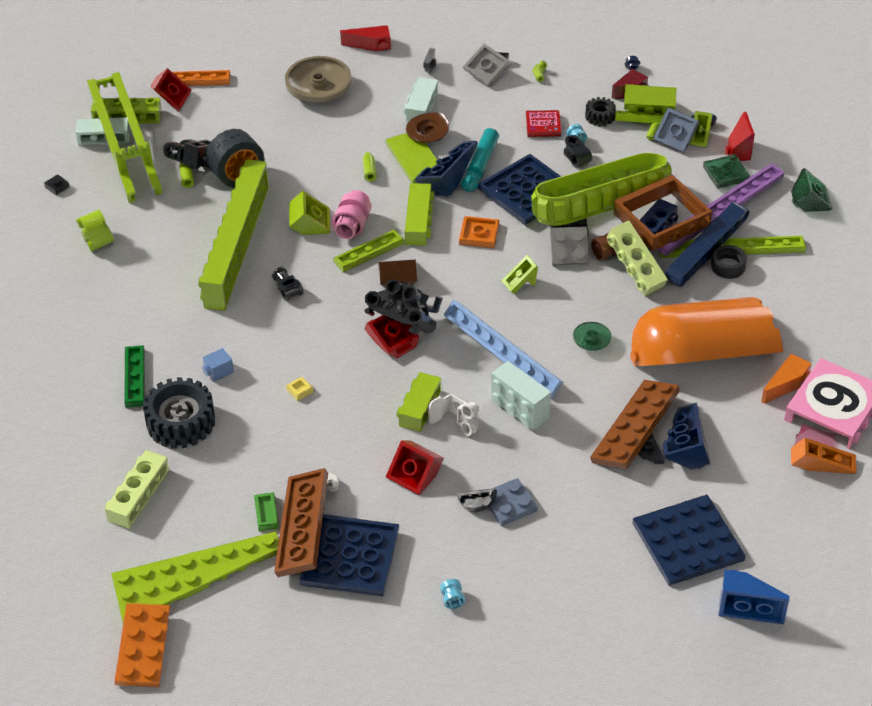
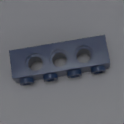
[625,199,679,252]

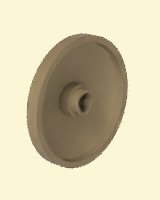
[285,56,352,103]

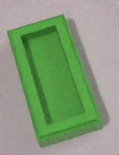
[254,492,279,531]

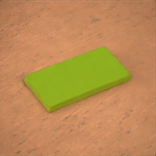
[386,133,437,184]

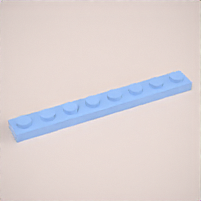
[444,300,563,398]

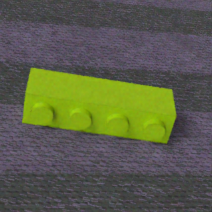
[405,183,434,246]

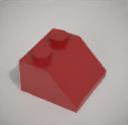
[385,440,444,495]

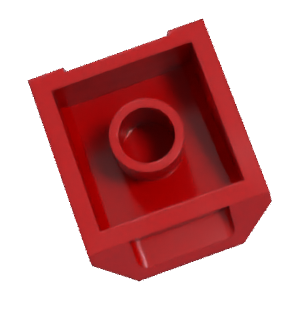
[364,315,420,358]

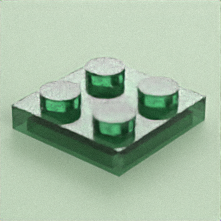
[703,154,750,189]

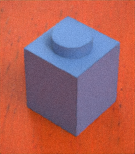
[202,348,234,382]

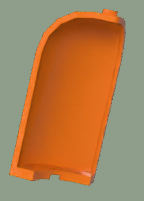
[630,297,783,366]

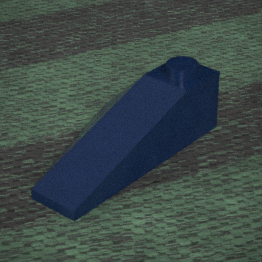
[415,141,478,197]
[663,402,710,469]

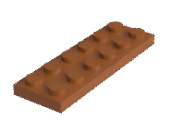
[590,379,680,470]
[274,468,328,577]

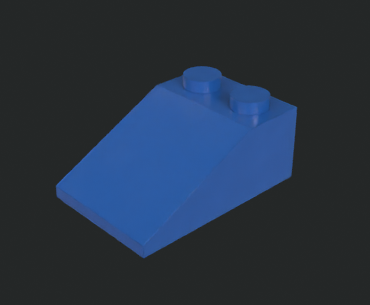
[718,570,790,625]

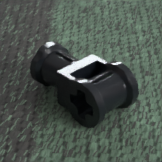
[272,267,303,301]

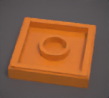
[459,216,500,248]

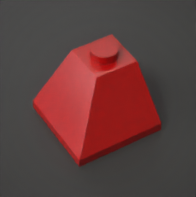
[150,68,192,112]
[725,112,755,162]

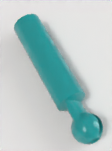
[461,128,499,192]

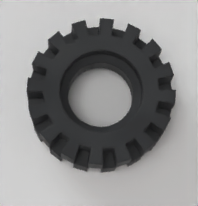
[585,97,616,127]

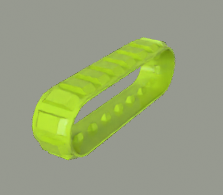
[531,153,672,226]

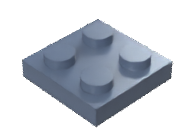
[653,108,700,153]
[488,478,538,526]

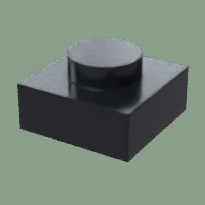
[44,174,70,195]

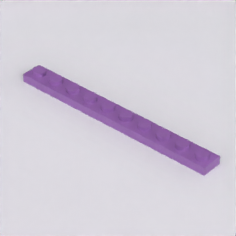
[658,163,785,256]

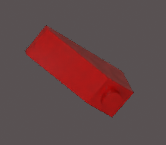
[340,25,391,51]

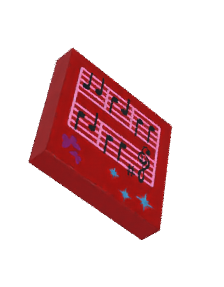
[526,110,561,137]

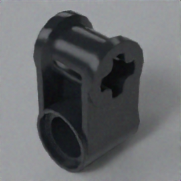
[563,135,592,167]

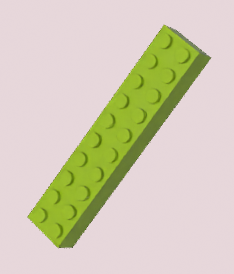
[198,159,269,311]

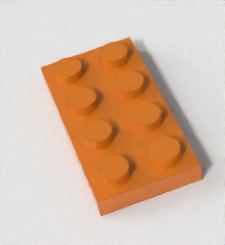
[114,603,170,687]

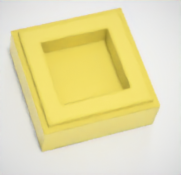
[286,377,313,401]

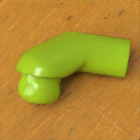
[532,60,547,82]
[646,122,661,141]

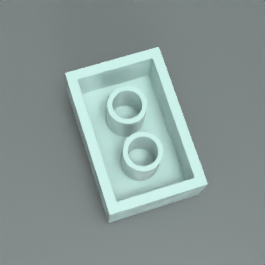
[491,361,551,431]

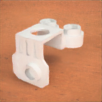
[428,394,479,436]

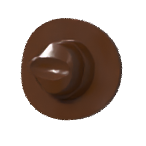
[406,112,449,143]

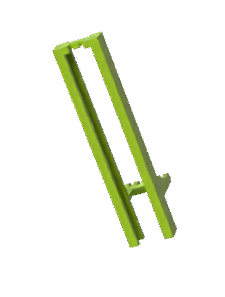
[87,72,163,203]

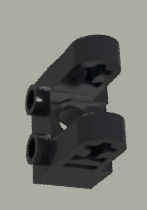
[163,139,212,169]

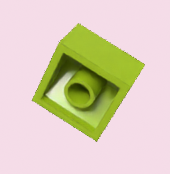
[289,191,331,235]

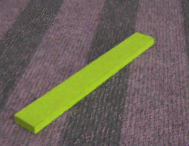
[659,235,806,258]

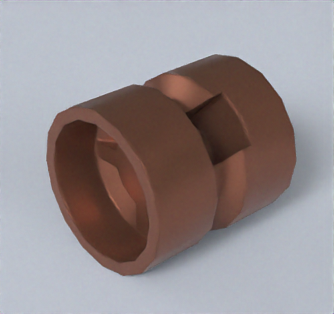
[591,233,625,261]

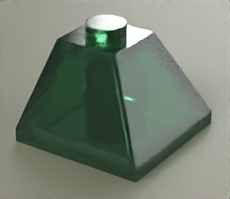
[791,168,832,212]

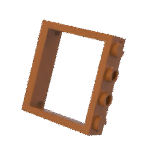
[613,175,712,251]

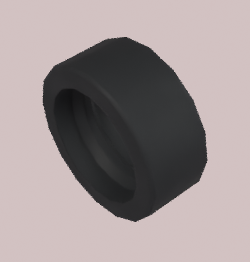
[711,245,747,279]

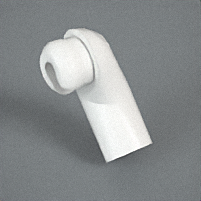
[327,471,339,492]

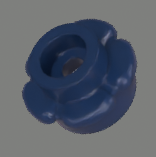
[624,56,641,70]

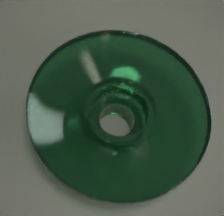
[573,322,611,351]

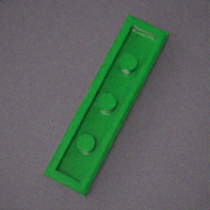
[124,345,145,408]

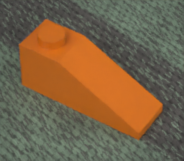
[761,354,812,404]
[791,438,856,474]

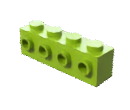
[91,97,162,124]

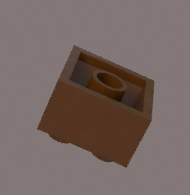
[378,259,417,288]

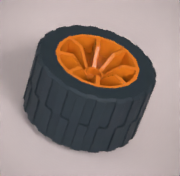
[206,128,265,188]

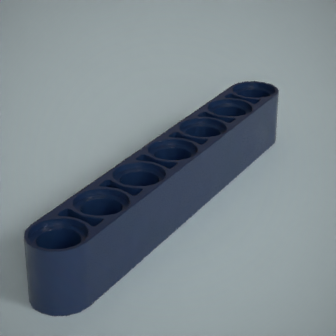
[665,202,750,287]

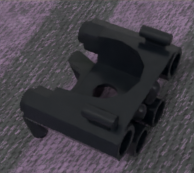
[365,279,443,335]

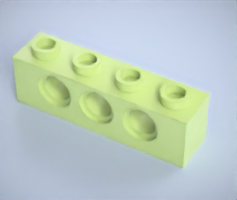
[607,221,668,296]
[105,450,169,529]

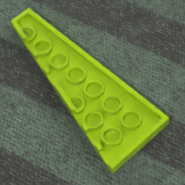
[111,531,279,622]

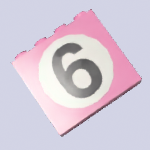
[784,358,872,450]

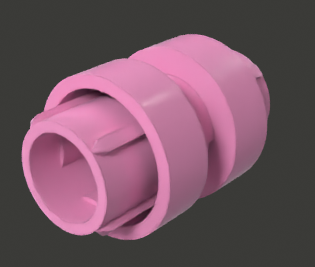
[332,190,372,239]

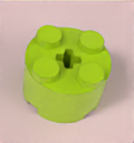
[75,209,114,252]

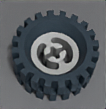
[143,377,215,449]

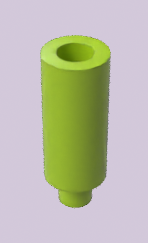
[362,152,377,182]
[179,163,194,188]

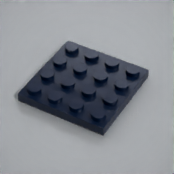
[478,154,562,225]
[632,494,746,586]
[299,514,399,597]

